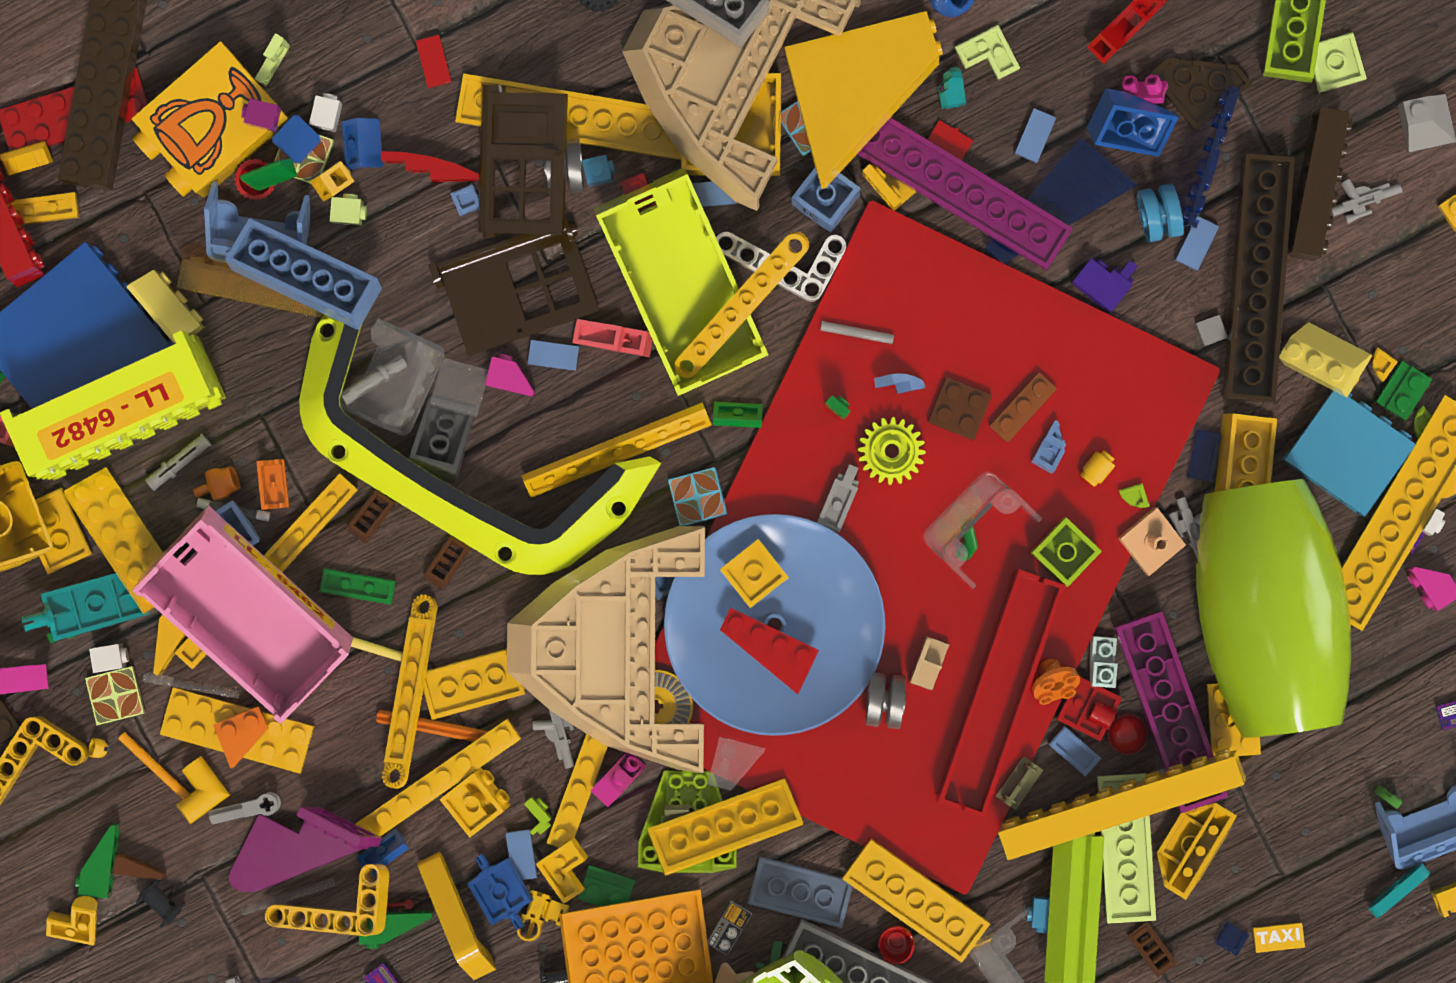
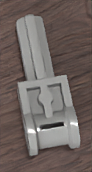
[209,792,281,824]

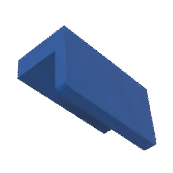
[342,118,383,170]

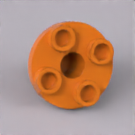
[1032,659,1080,705]

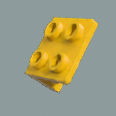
[862,164,916,211]

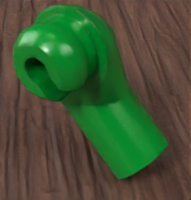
[955,526,978,561]

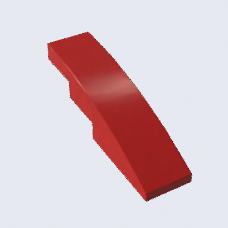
[381,151,479,182]

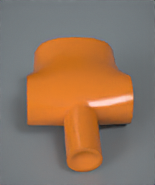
[193,466,240,502]

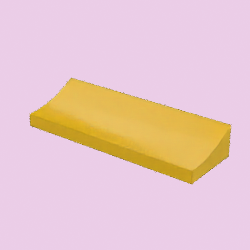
[1215,414,1277,492]

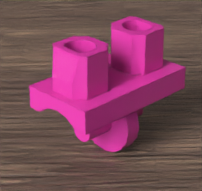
[1122,75,1168,104]

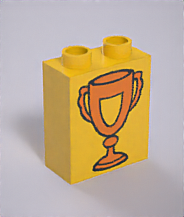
[132,41,290,198]

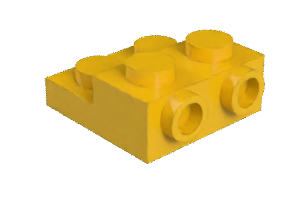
[440,767,511,838]

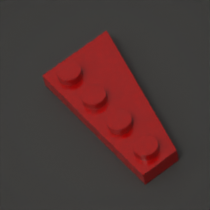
[720,607,819,694]

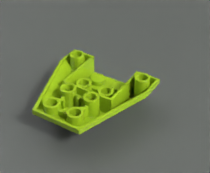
[638,771,737,873]

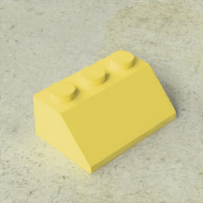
[127,270,204,344]
[1279,322,1372,398]

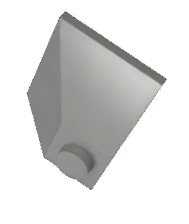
[1397,94,1456,153]

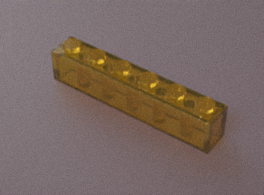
[177,256,324,318]

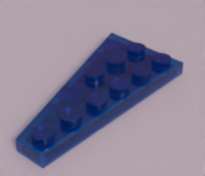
[1182,86,1240,230]
[985,138,1137,265]

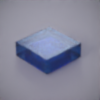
[1215,922,1249,956]

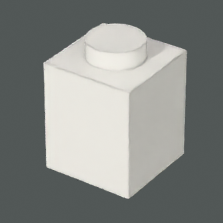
[309,93,342,132]
[89,643,129,673]

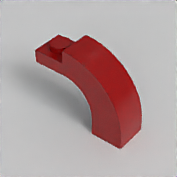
[1087,0,1167,64]

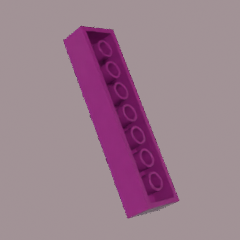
[1113,611,1228,813]

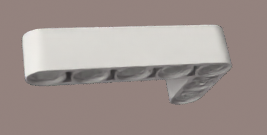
[716,232,846,302]

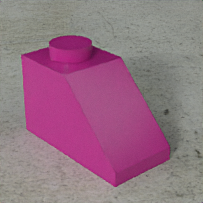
[485,354,535,397]

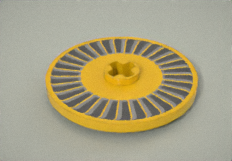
[654,670,693,723]

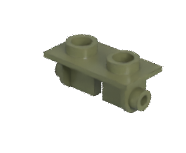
[996,756,1043,810]

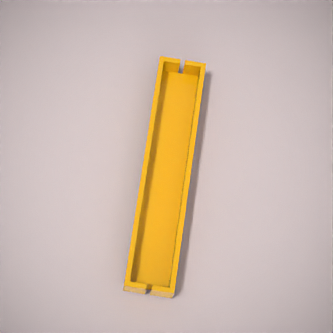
[998,748,1246,860]

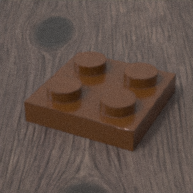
[928,377,992,441]

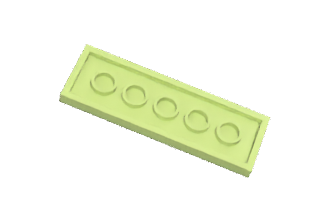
[1097,773,1156,923]

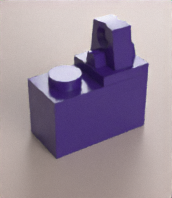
[1071,258,1138,313]

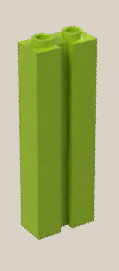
[1044,833,1104,983]

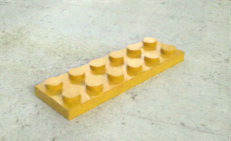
[63,467,163,614]
[160,687,315,774]
[647,779,803,876]
[842,838,990,963]

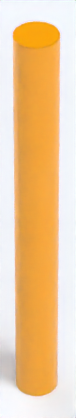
[118,732,191,800]

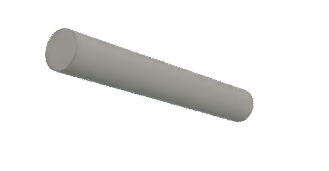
[820,321,894,344]

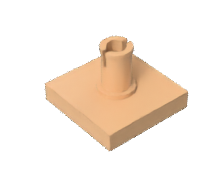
[1118,507,1186,576]

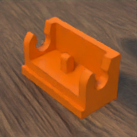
[256,459,290,510]

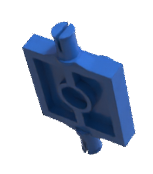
[467,853,533,931]

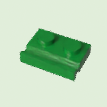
[1375,360,1432,421]
[578,864,636,906]

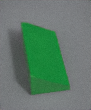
[240,158,297,191]

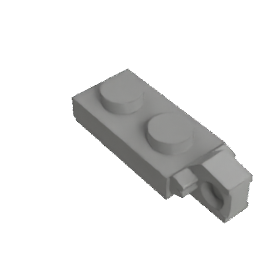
[817,464,859,533]

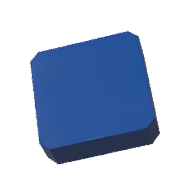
[272,115,322,164]

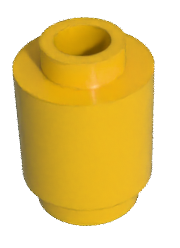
[1080,450,1115,487]

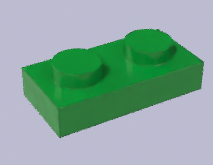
[824,395,851,420]
[713,402,763,428]

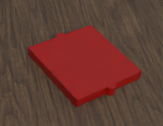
[928,120,974,160]

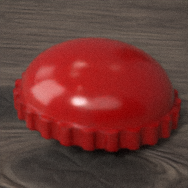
[234,159,276,200]
[1107,713,1149,755]

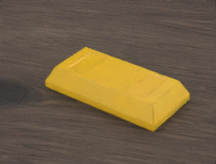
[0,141,54,176]

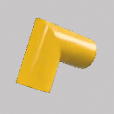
[176,756,230,824]
[46,896,98,945]

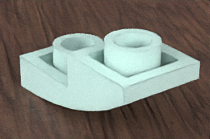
[1090,636,1118,688]

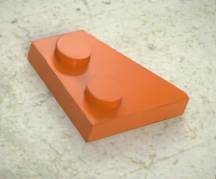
[213,706,269,769]

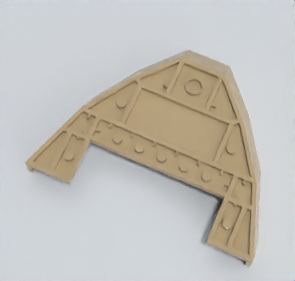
[622,0,861,211]
[507,526,705,773]

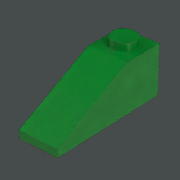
[75,823,121,899]
[359,910,434,949]

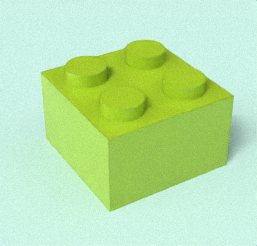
[1030,517,1102,587]

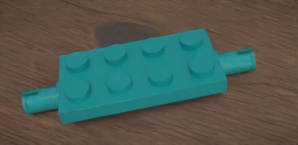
[21,573,149,641]

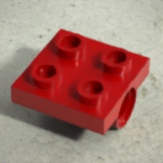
[1056,677,1122,742]

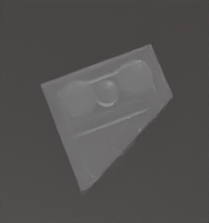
[707,736,765,790]

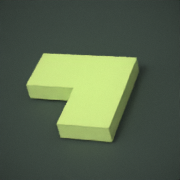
[954,25,1020,80]
[255,33,290,86]

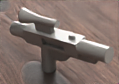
[1331,179,1402,225]
[1168,497,1201,560]
[533,710,575,769]

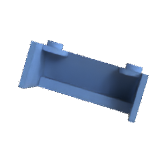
[204,182,310,263]
[1375,785,1456,869]

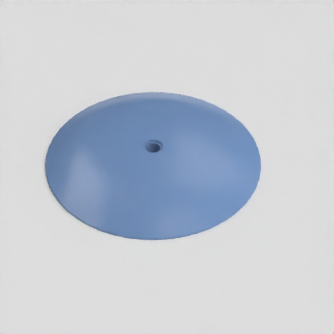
[664,514,885,736]

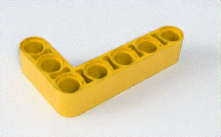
[0,716,89,805]
[417,852,496,980]
[265,864,389,936]

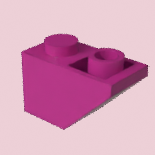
[1407,567,1456,611]
[590,753,646,807]

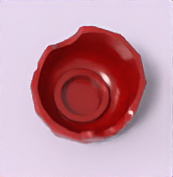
[878,925,915,965]

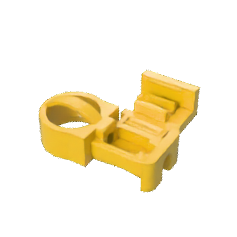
[517,890,570,941]

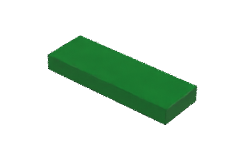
[319,568,396,605]

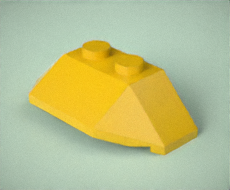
[1157,803,1237,900]

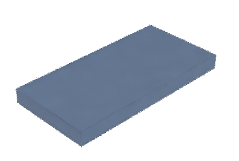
[748,856,853,928]

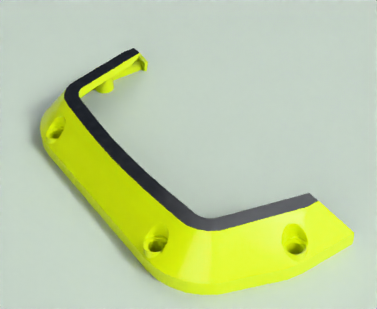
[299,314,661,575]

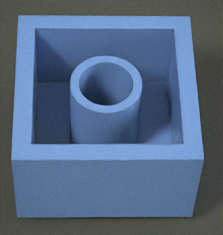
[792,168,860,233]

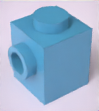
[582,155,615,187]
[1026,896,1050,933]

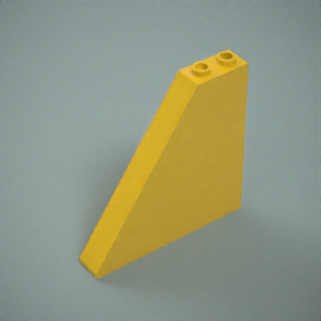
[785,11,943,189]

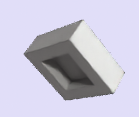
[1195,315,1228,347]

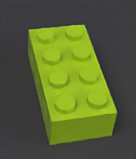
[1263,0,1326,83]

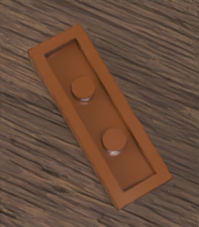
[989,372,1057,443]

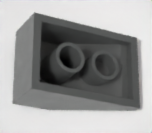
[409,396,476,484]

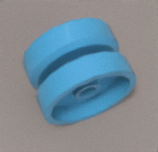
[1137,183,1184,243]

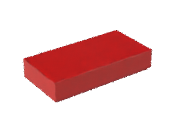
[416,35,452,89]

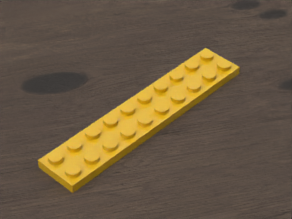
[455,73,682,161]
[1342,395,1456,631]

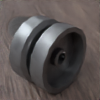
[544,139,584,195]
[865,672,906,729]

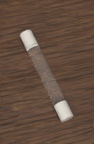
[197,498,270,522]

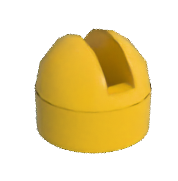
[88,738,108,758]

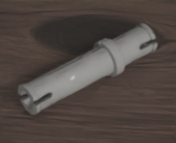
[340,354,407,406]
[145,433,212,491]

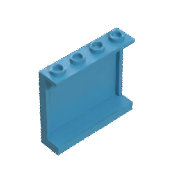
[1281,390,1416,516]

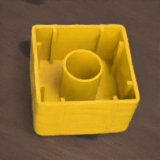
[0,461,52,572]

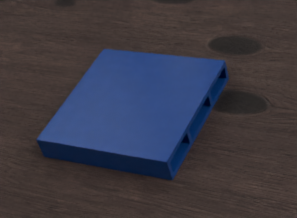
[0,242,175,409]

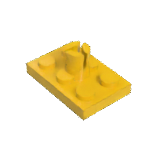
[1206,683,1261,756]

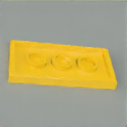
[423,648,526,720]

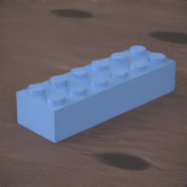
[225,218,382,330]

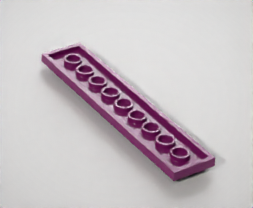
[857,117,1073,271]

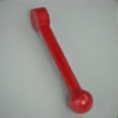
[371,899,414,909]

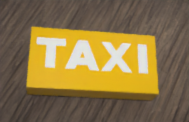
[1252,922,1305,953]

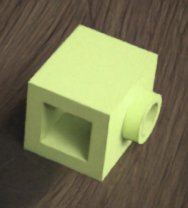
[330,194,367,226]

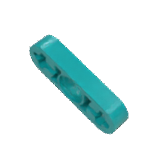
[1368,863,1430,918]

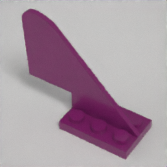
[229,807,382,892]

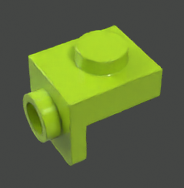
[524,796,552,835]

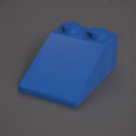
[1087,88,1179,157]

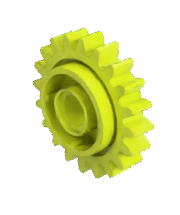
[858,417,926,485]

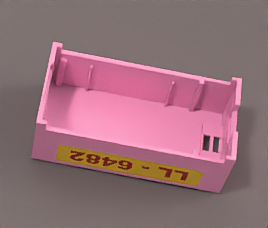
[132,505,353,724]

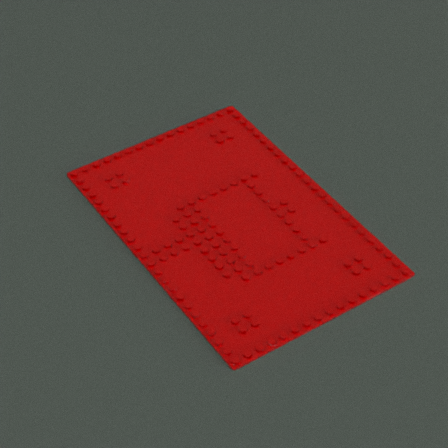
[655,201,1220,894]

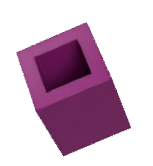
[241,98,282,132]

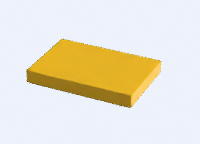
[35,488,93,574]

